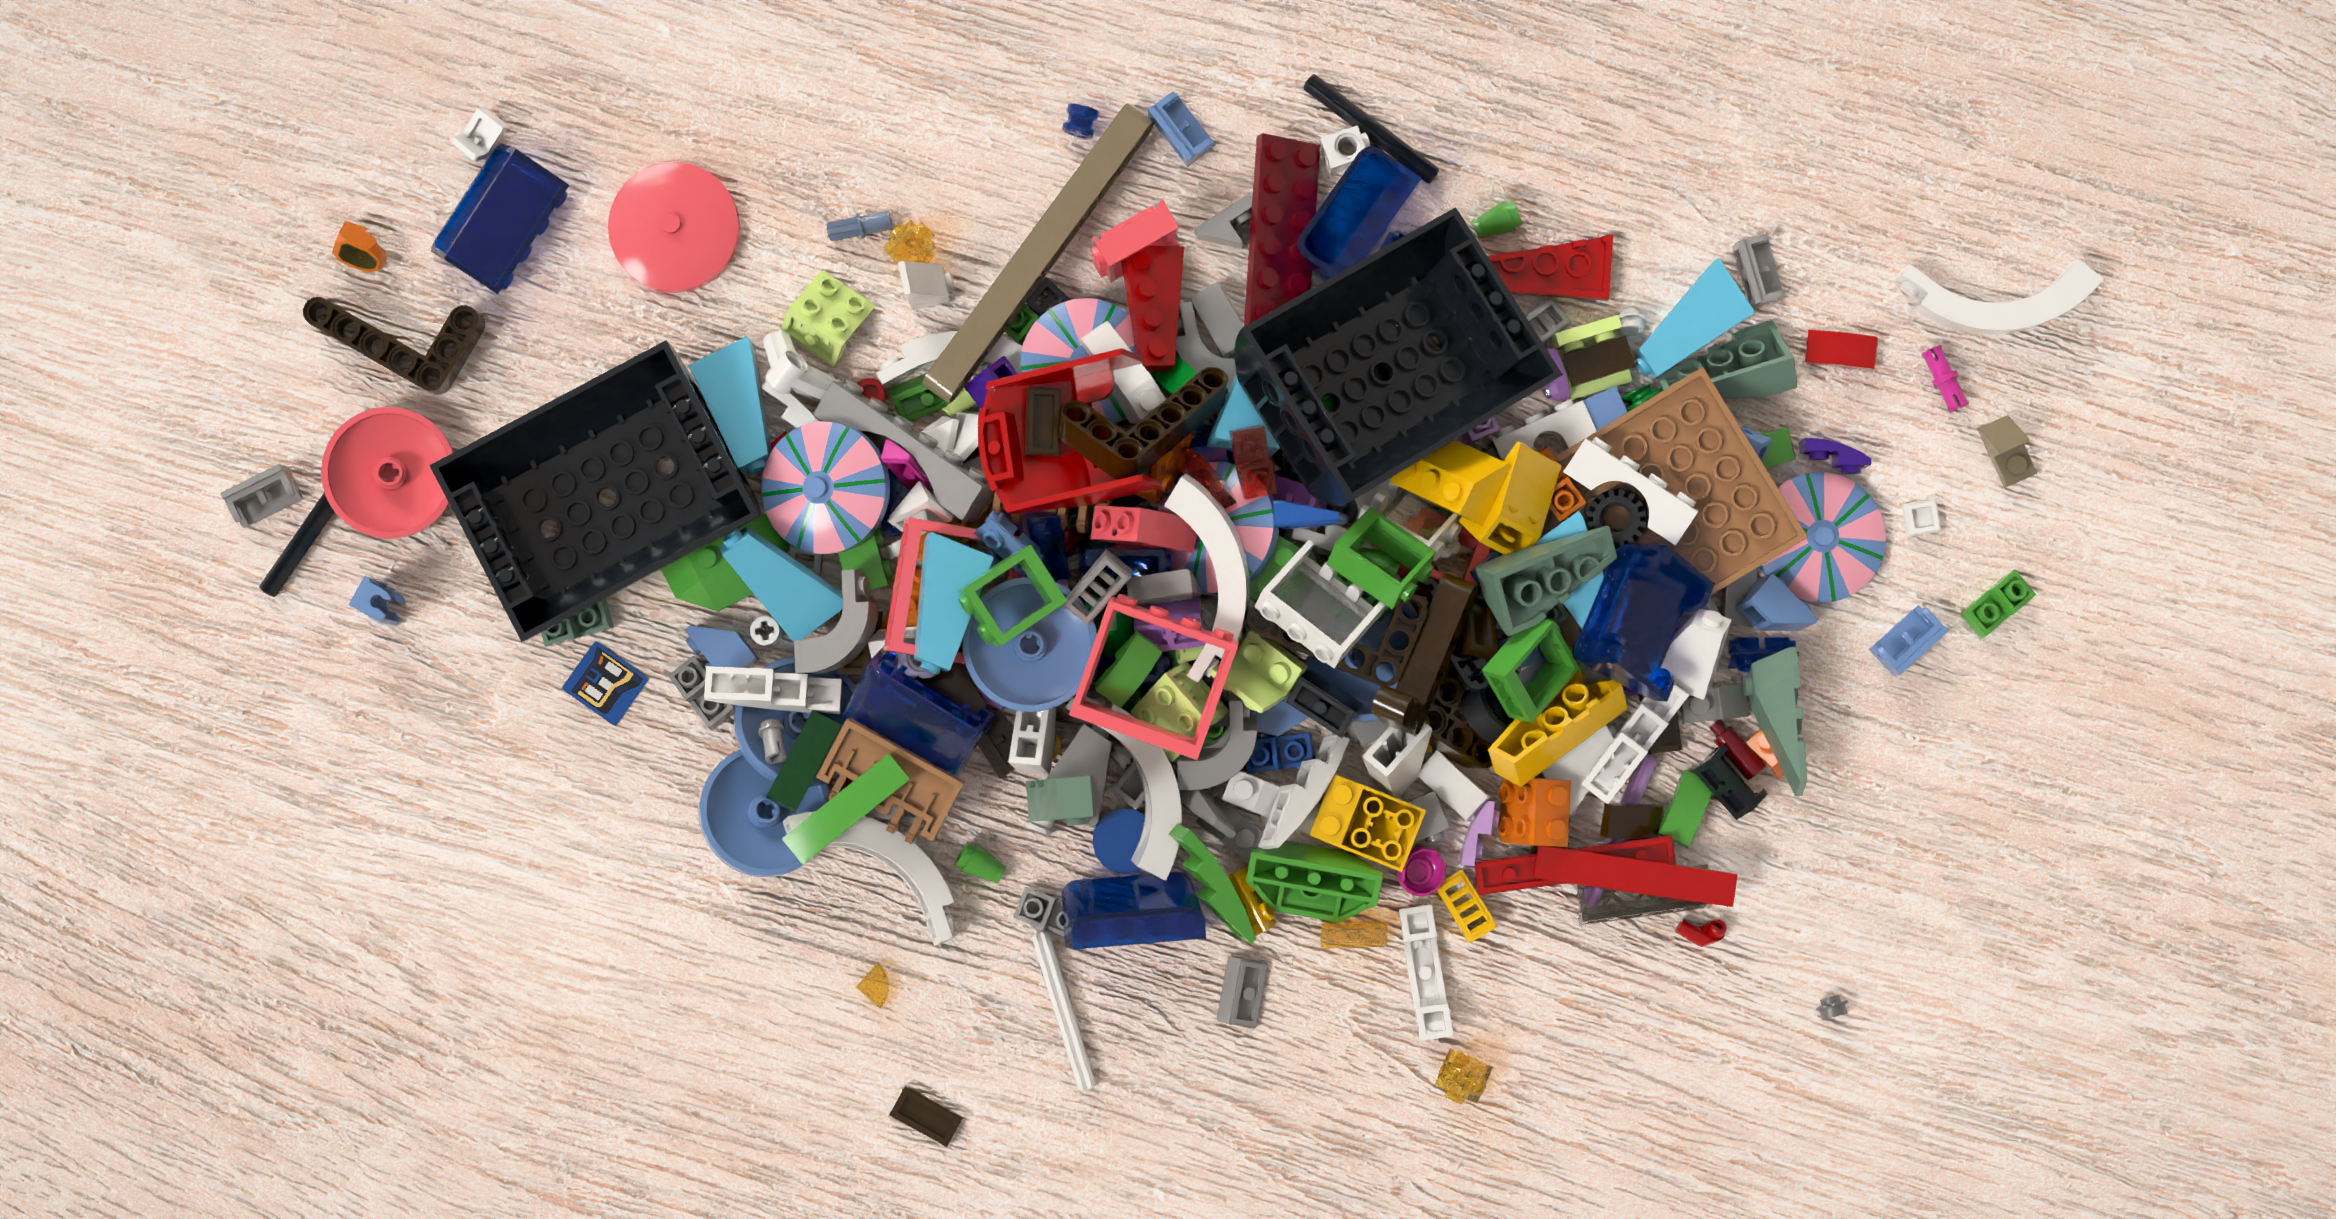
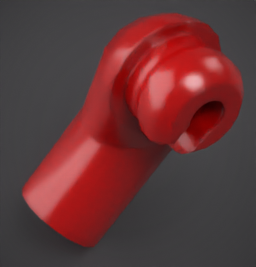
[1675,918,1727,947]

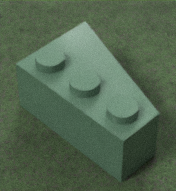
[1026,775,1096,826]

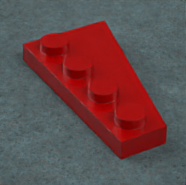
[1487,234,1613,301]
[1121,246,1184,371]

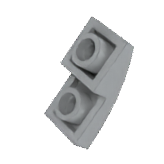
[1190,281,1244,358]
[668,655,736,731]
[1013,887,1090,942]

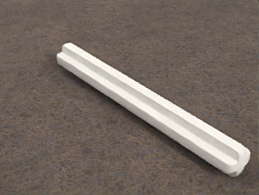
[1032,931,1096,1091]

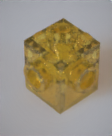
[883,219,936,264]
[1434,1048,1493,1104]

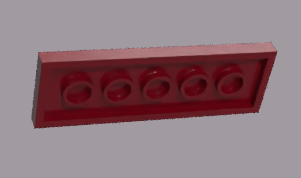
[1244,133,1320,327]

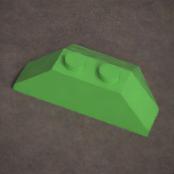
[661,513,790,612]
[1246,841,1383,923]

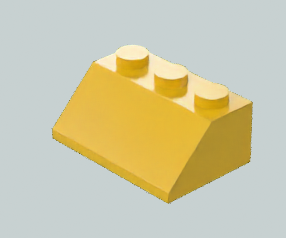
[1390,440,1512,526]

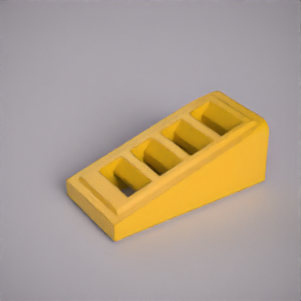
[1437,869,1498,943]

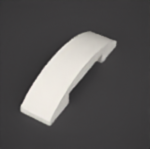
[1399,904,1454,1041]

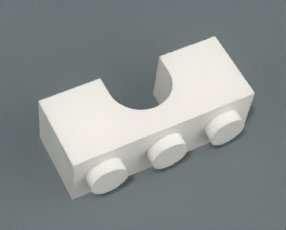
[1490,399,1596,461]

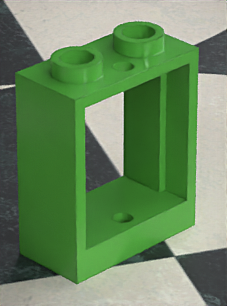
[1326,507,1436,610]
[957,544,1068,647]
[1482,618,1579,724]

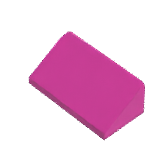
[881,439,934,492]

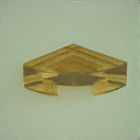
[856,962,889,1009]

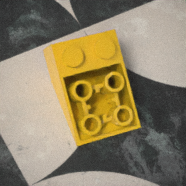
[1459,441,1561,555]
[1309,774,1427,872]

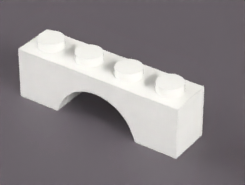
[1563,437,1699,545]

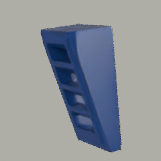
[1273,500,1348,530]

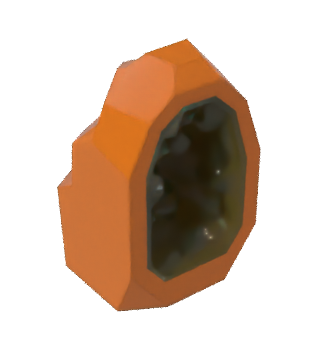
[332,221,387,272]

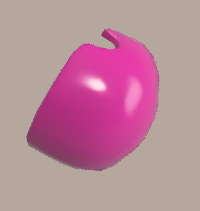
[1396,846,1446,897]

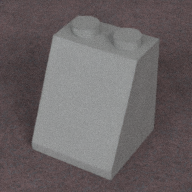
[1046,724,1113,828]

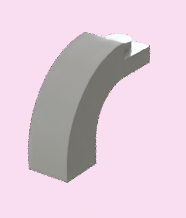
[1175,301,1236,394]
[794,569,879,674]
[1177,691,1257,790]

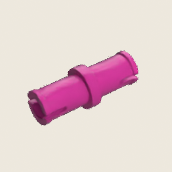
[1921,345,1969,413]

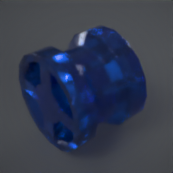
[1062,103,1099,139]

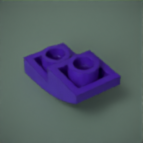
[1799,438,1871,474]

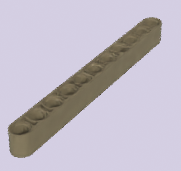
[922,103,1155,404]

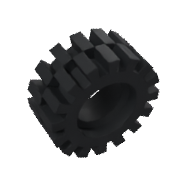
[1586,489,1648,549]

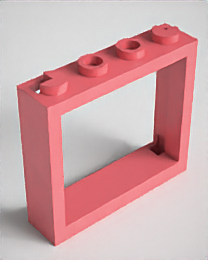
[883,517,1022,664]
[1069,594,1239,760]

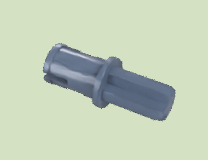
[827,210,893,241]

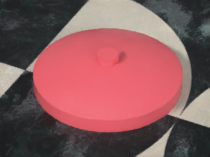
[608,162,740,293]
[321,407,453,539]

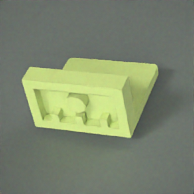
[781,271,875,368]
[1551,315,1632,400]
[1209,627,1308,713]
[1130,662,1230,761]

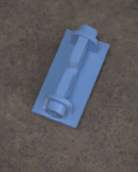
[974,511,1044,577]

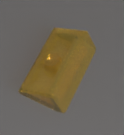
[1320,921,1388,949]

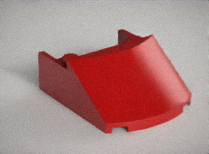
[978,348,1162,514]

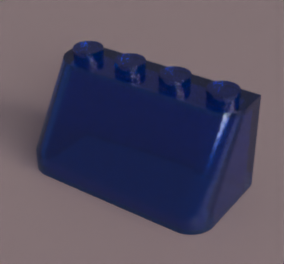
[431,143,569,294]
[1297,147,1422,281]
[1061,872,1206,950]

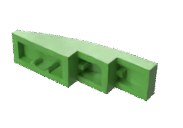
[782,754,910,865]
[1169,824,1256,944]

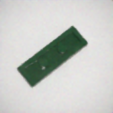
[766,710,842,813]

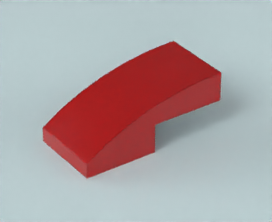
[1805,330,1878,370]

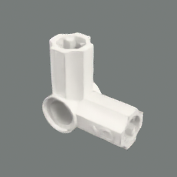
[763,330,834,403]

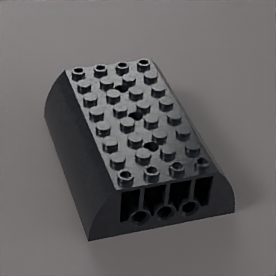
[1234,207,1563,506]
[429,340,761,642]

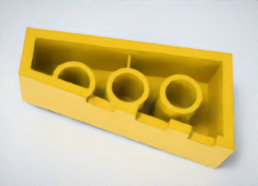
[1488,663,1628,787]

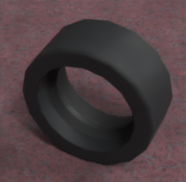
[1462,681,1515,743]

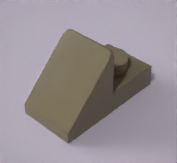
[1977,415,2037,488]

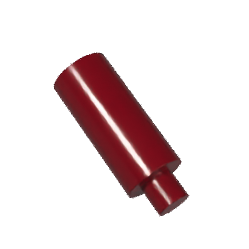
[1709,720,1766,781]

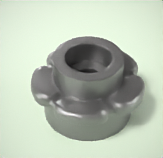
[1816,995,1848,1020]

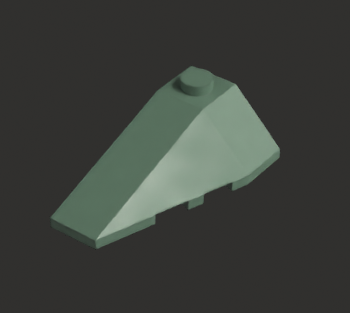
[1657,320,1798,399]
[1475,526,1617,636]
[1743,647,1807,796]

